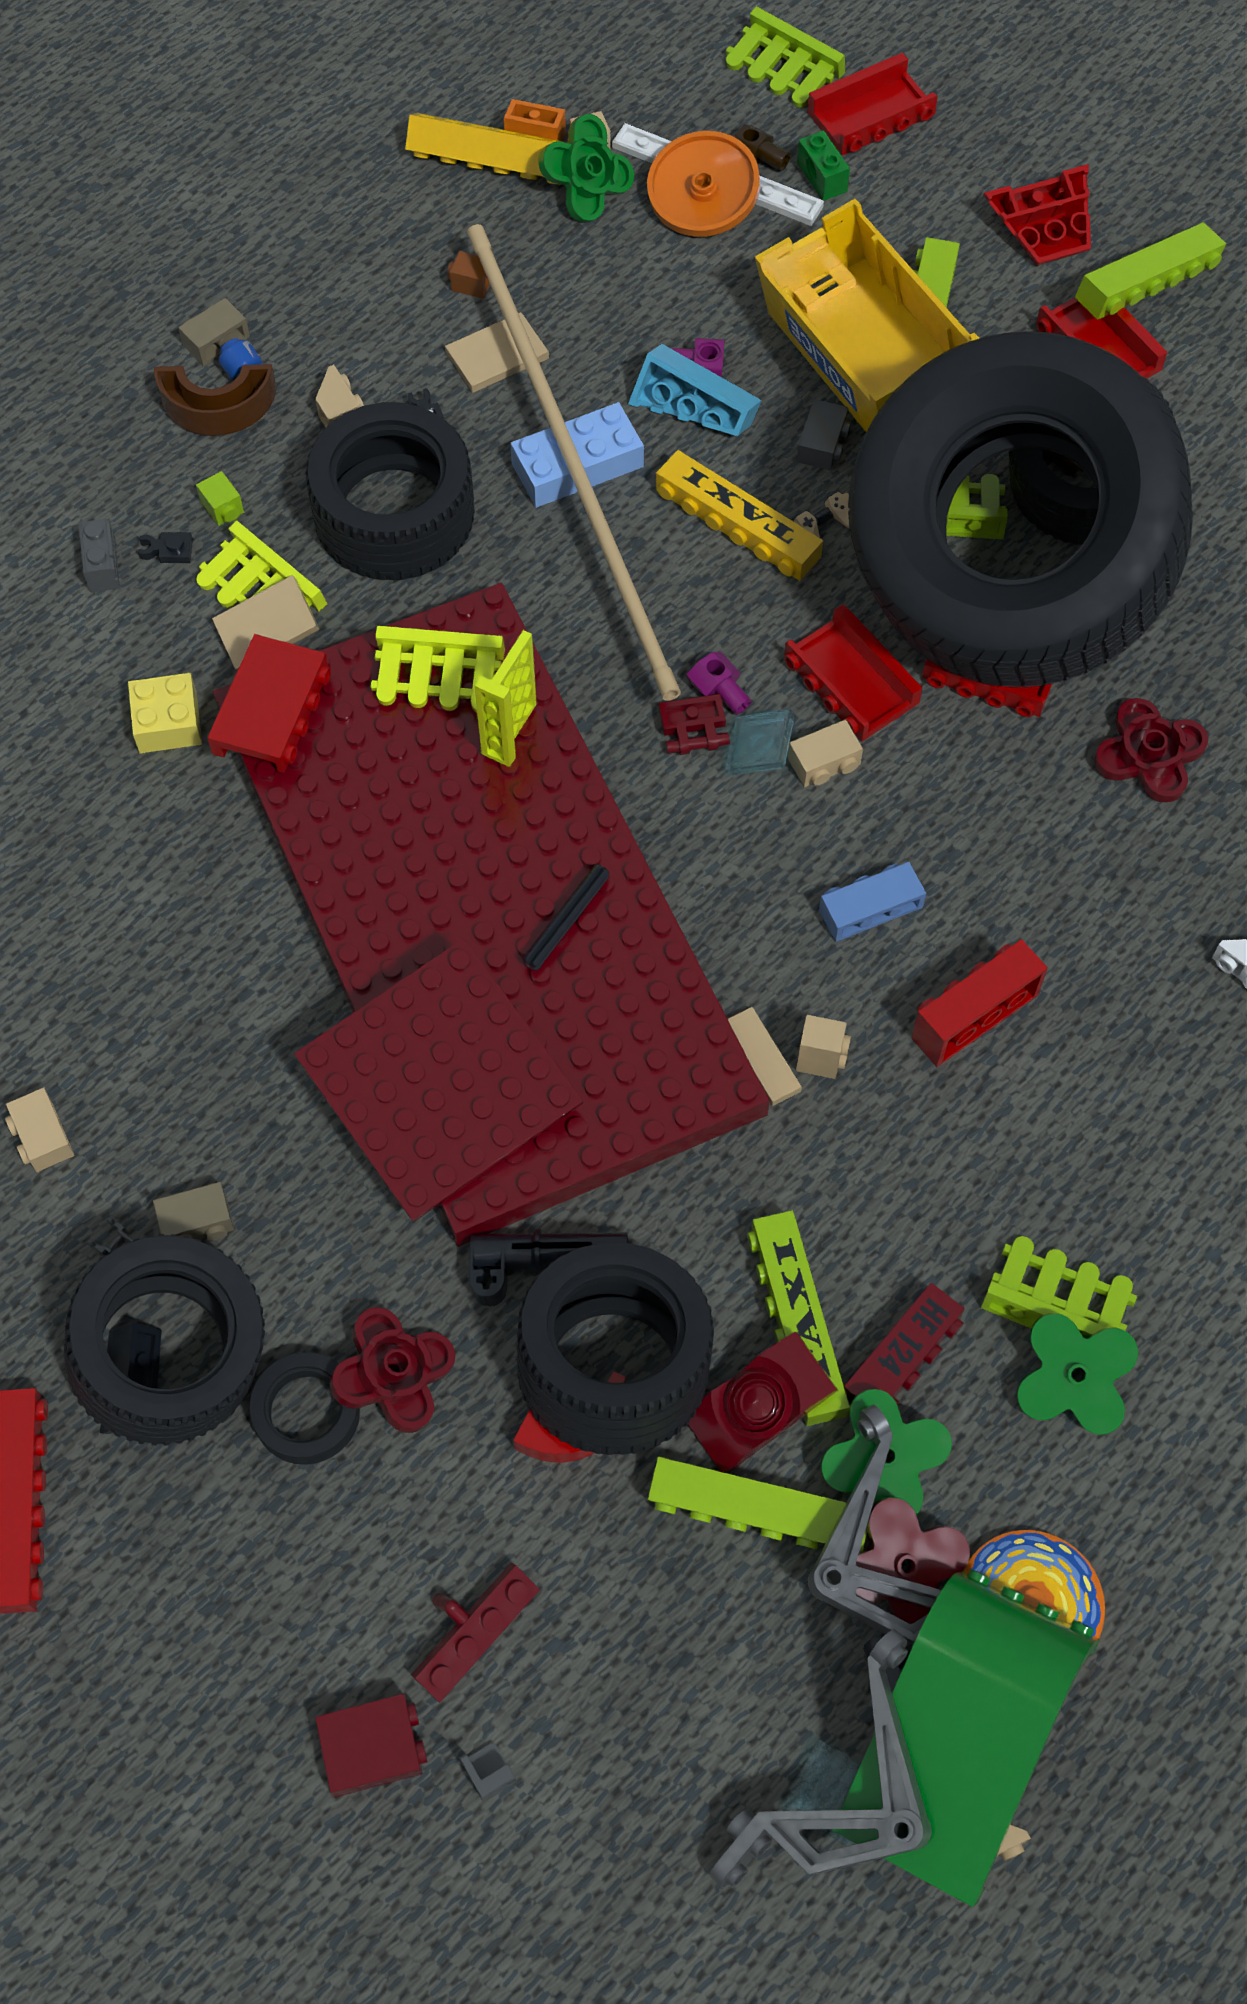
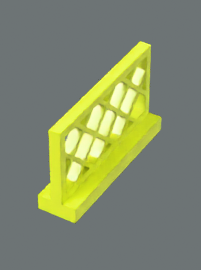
[474,630,537,767]

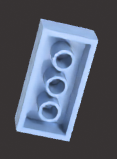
[510,402,644,508]

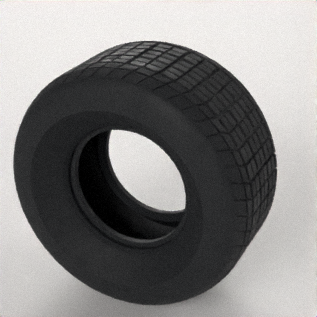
[848,331,1193,687]

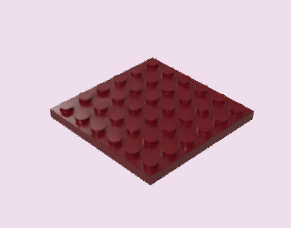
[294,938,583,1223]

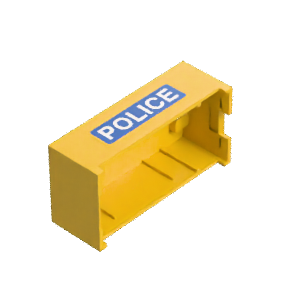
[755,199,979,432]

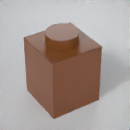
[447,251,490,299]

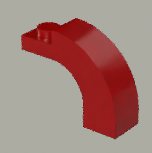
[513,1371,626,1463]

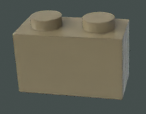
[178,298,250,367]
[153,1182,235,1240]

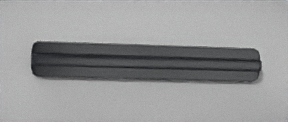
[523,864,609,971]

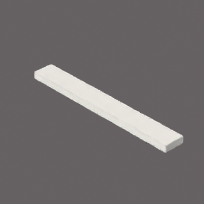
[612,123,824,226]

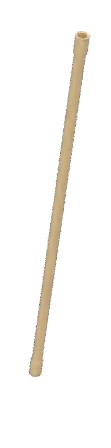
[467,224,681,701]

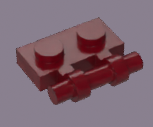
[659,694,730,755]

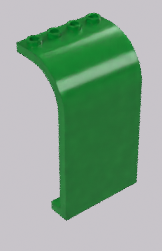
[832,1569,1100,1907]

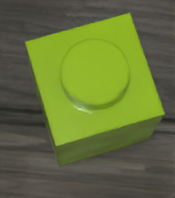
[196,471,244,526]

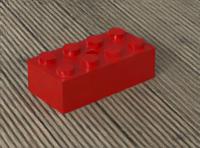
[911,939,1048,1067]

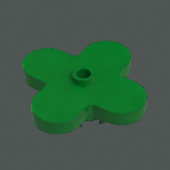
[538,114,634,223]
[1016,1313,1138,1435]
[820,1389,952,1515]

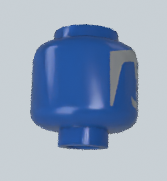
[218,338,262,382]

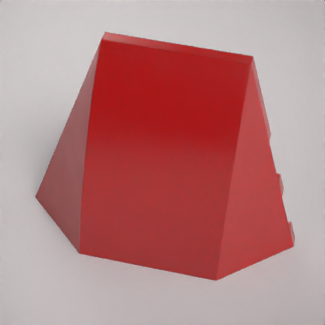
[983,164,1091,265]

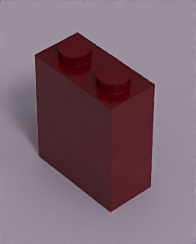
[315,1694,428,1798]

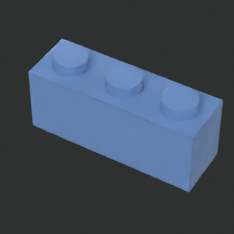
[819,862,926,942]

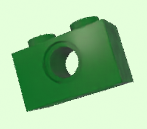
[797,130,850,201]

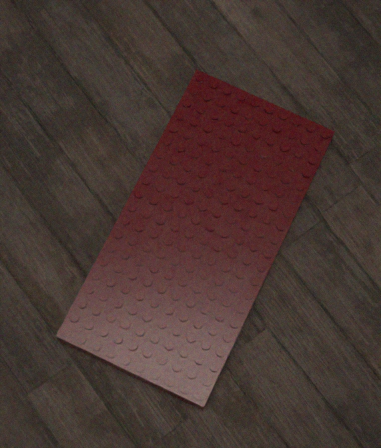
[213,582,770,1247]

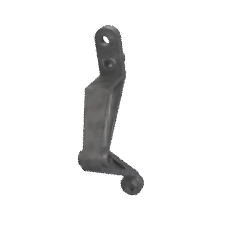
[808,1404,942,1647]
[710,1629,932,1888]

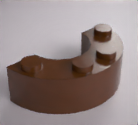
[154,364,277,436]

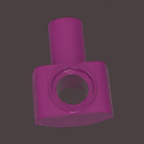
[670,338,724,377]
[686,652,752,715]

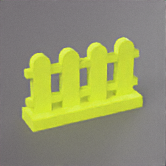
[196,520,327,612]
[371,626,505,713]

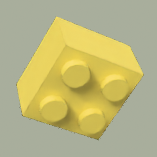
[128,673,202,753]

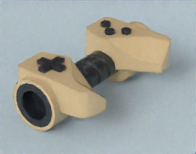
[792,492,851,538]

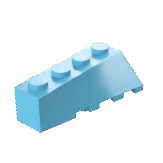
[628,344,762,436]

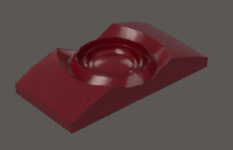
[688,1331,838,1474]

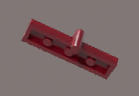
[411,1563,540,1703]

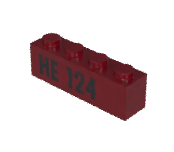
[844,1283,965,1405]

